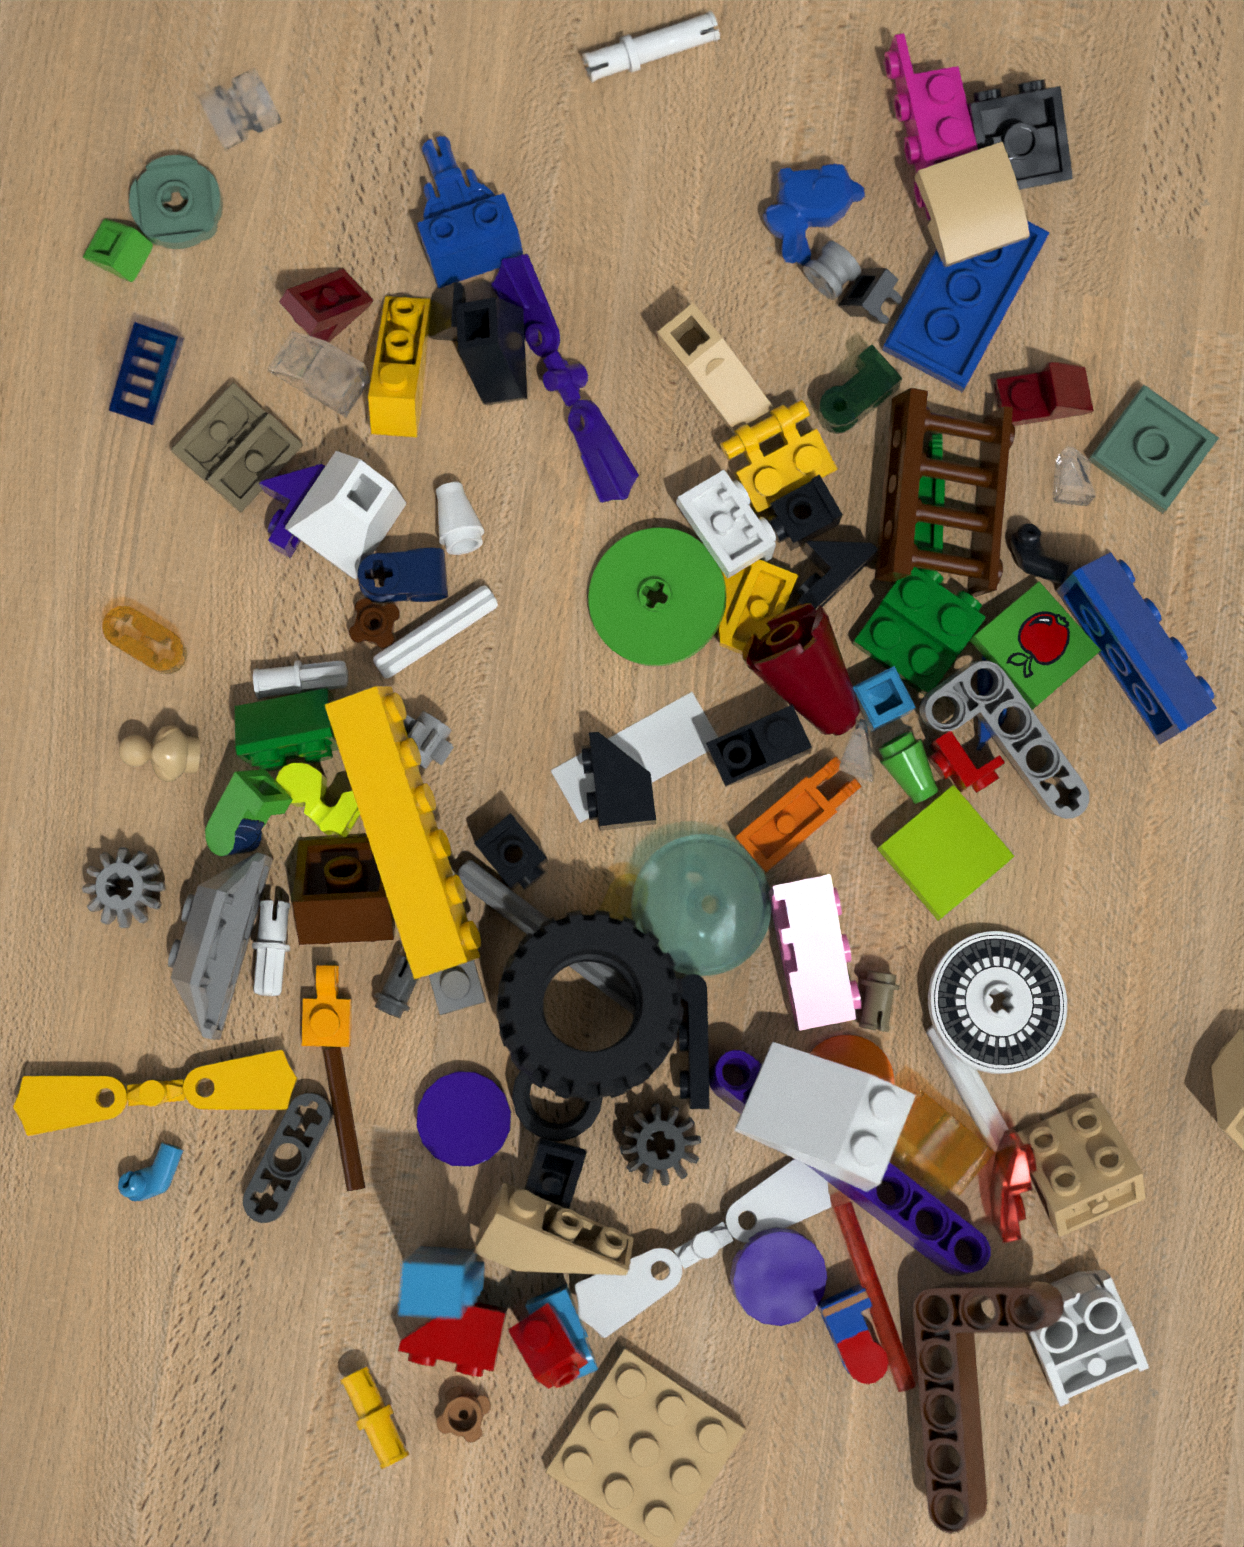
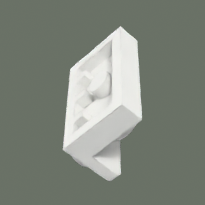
[676,470,776,579]

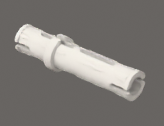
[583,11,720,82]

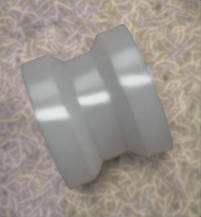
[803,241,861,300]

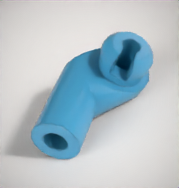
[118,1142,184,1201]

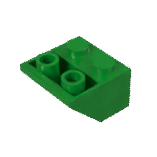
[235,688,339,772]

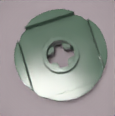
[129,155,223,249]

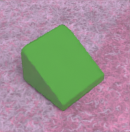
[83,219,153,282]

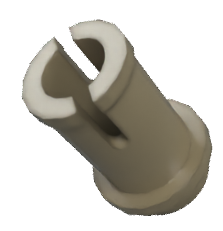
[859,971,900,1032]

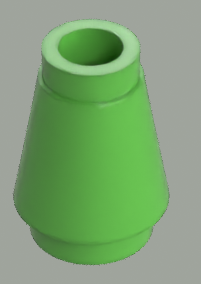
[878,731,939,804]

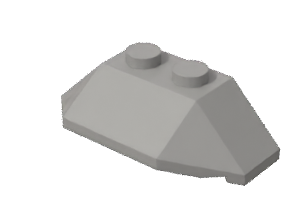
[168,853,273,1040]

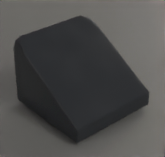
[428,282,466,341]

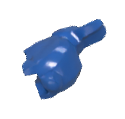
[763,164,865,266]

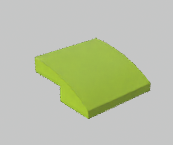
[877,784,1015,921]

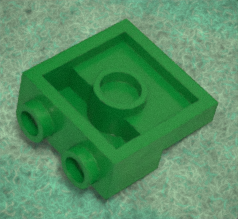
[852,567,986,696]

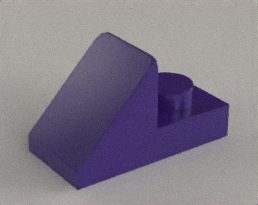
[259,464,325,559]

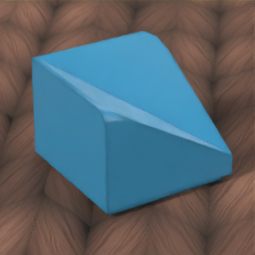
[853,666,916,732]

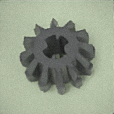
[620,1104,701,1186]

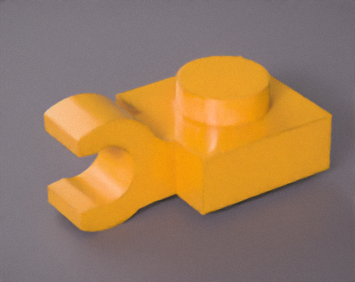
[302,965,352,1047]

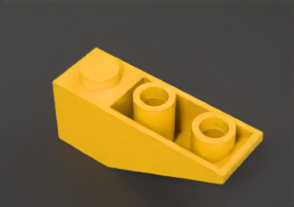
[368,296,431,438]

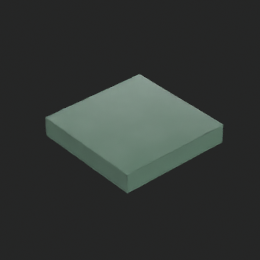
[1088,385,1219,514]

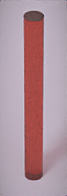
[833,1201,917,1392]

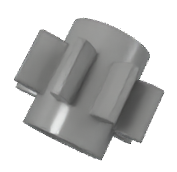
[403,711,454,769]

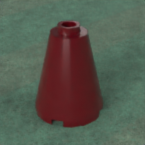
[742,603,860,736]

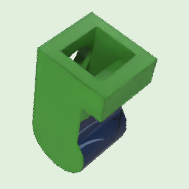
[205,769,293,856]

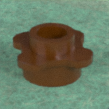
[349,598,400,649]

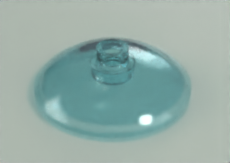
[631,834,772,976]

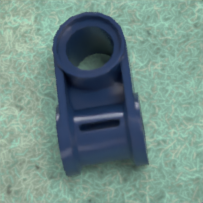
[358,548,448,603]

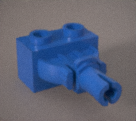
[417,136,523,289]

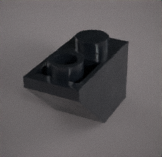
[456,297,528,405]
[706,704,812,787]
[581,732,656,831]

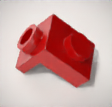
[929,731,1005,793]
[508,1303,588,1389]

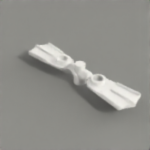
[575,1159,832,1338]

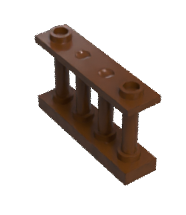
[874,388,1015,597]

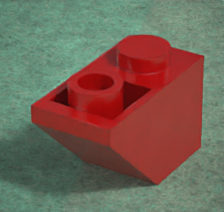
[398,1301,508,1377]

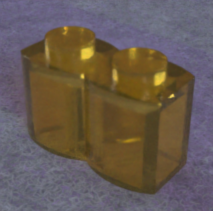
[892,1089,995,1197]

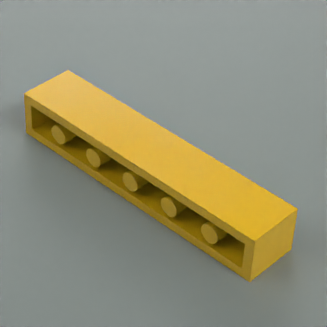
[325,686,481,980]

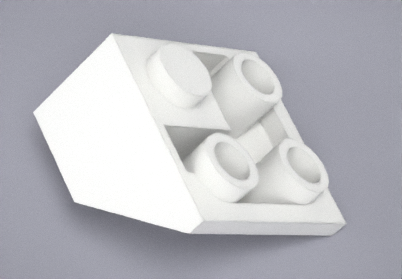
[284,451,407,580]

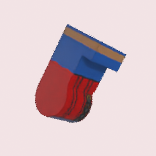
[817,1284,889,1384]

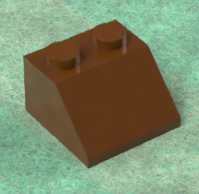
[292,837,395,945]

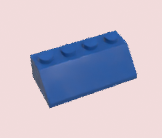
[1056,552,1217,745]

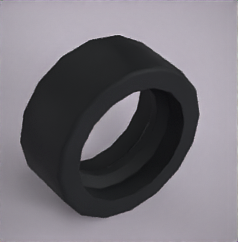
[512,1069,603,1141]

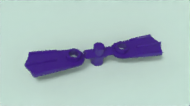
[491,254,639,503]

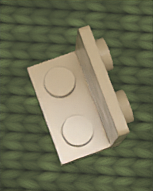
[1014,1098,1145,1237]

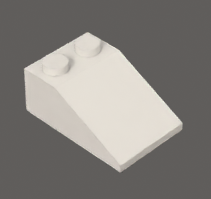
[734,1042,916,1192]

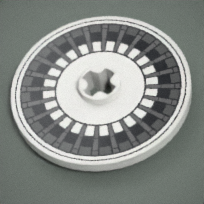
[928,931,1067,1074]

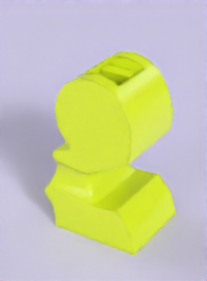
[276,763,360,838]

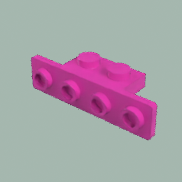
[884,33,978,221]

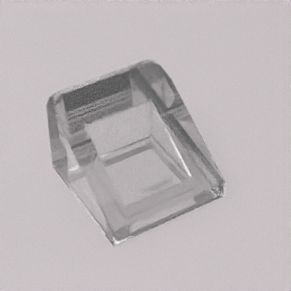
[839,718,875,782]

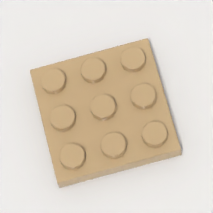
[545,1347,746,1547]

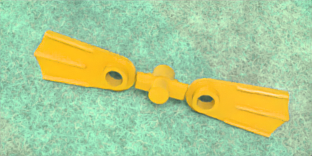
[13,1050,298,1136]

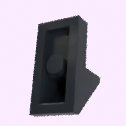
[796,541,878,610]
[524,1137,587,1209]

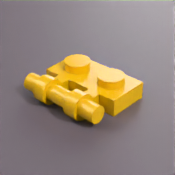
[720,400,838,513]

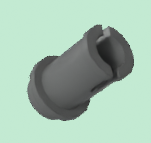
[374,955,419,1019]

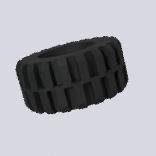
[497,910,684,1101]

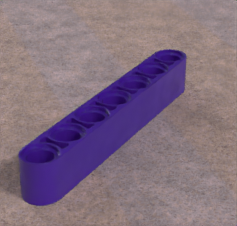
[709,1050,990,1276]

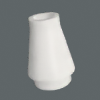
[436,482,484,555]

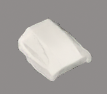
[1027,1270,1149,1407]

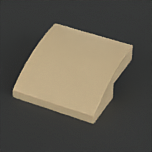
[914,142,1030,267]

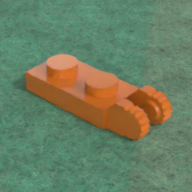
[734,757,862,874]

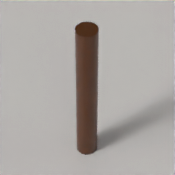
[322,1047,366,1192]

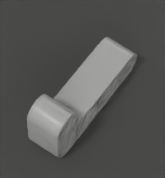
[919,661,1089,819]

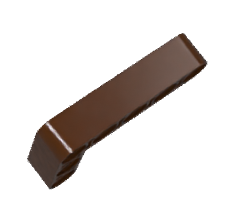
[913,1282,1064,1534]

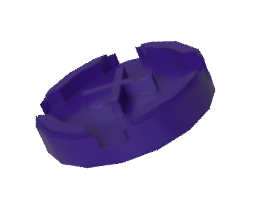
[416,1071,512,1167]
[730,1227,827,1326]

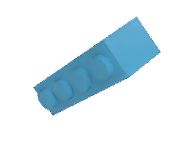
[399,1246,485,1319]

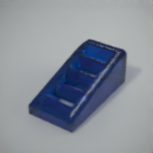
[108,322,184,425]

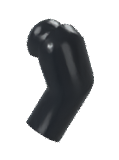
[1011,523,1069,585]

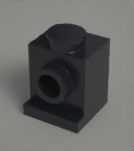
[766,475,843,551]
[474,813,548,890]

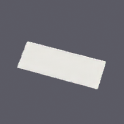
[551,692,718,823]

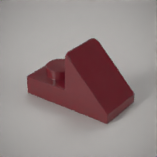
[279,268,374,347]
[994,362,1094,426]

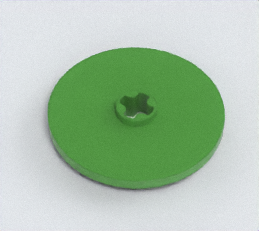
[588,527,727,666]

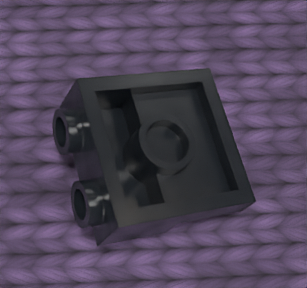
[967,79,1073,190]

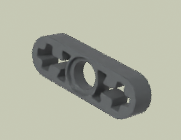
[243,1093,333,1223]

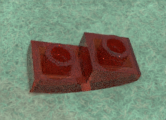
[990,1129,1037,1243]

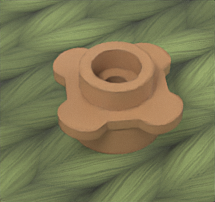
[436,1386,491,1443]

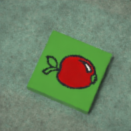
[970,581,1101,710]

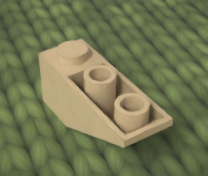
[657,303,775,433]
[473,1182,634,1275]

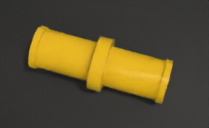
[340,1366,410,1469]

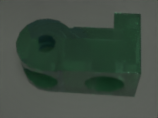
[818,344,903,434]

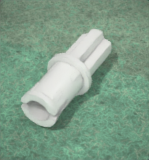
[253,660,348,699]
[252,900,291,996]

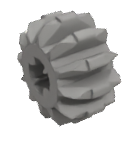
[82,847,166,928]

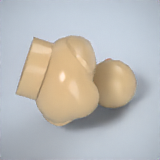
[119,725,200,782]

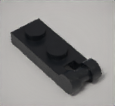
[679,974,710,1109]

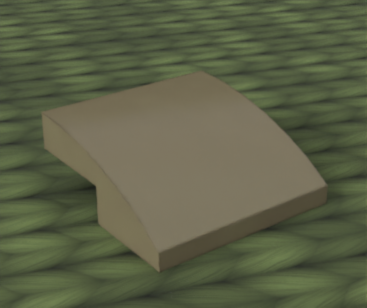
[170,382,303,513]

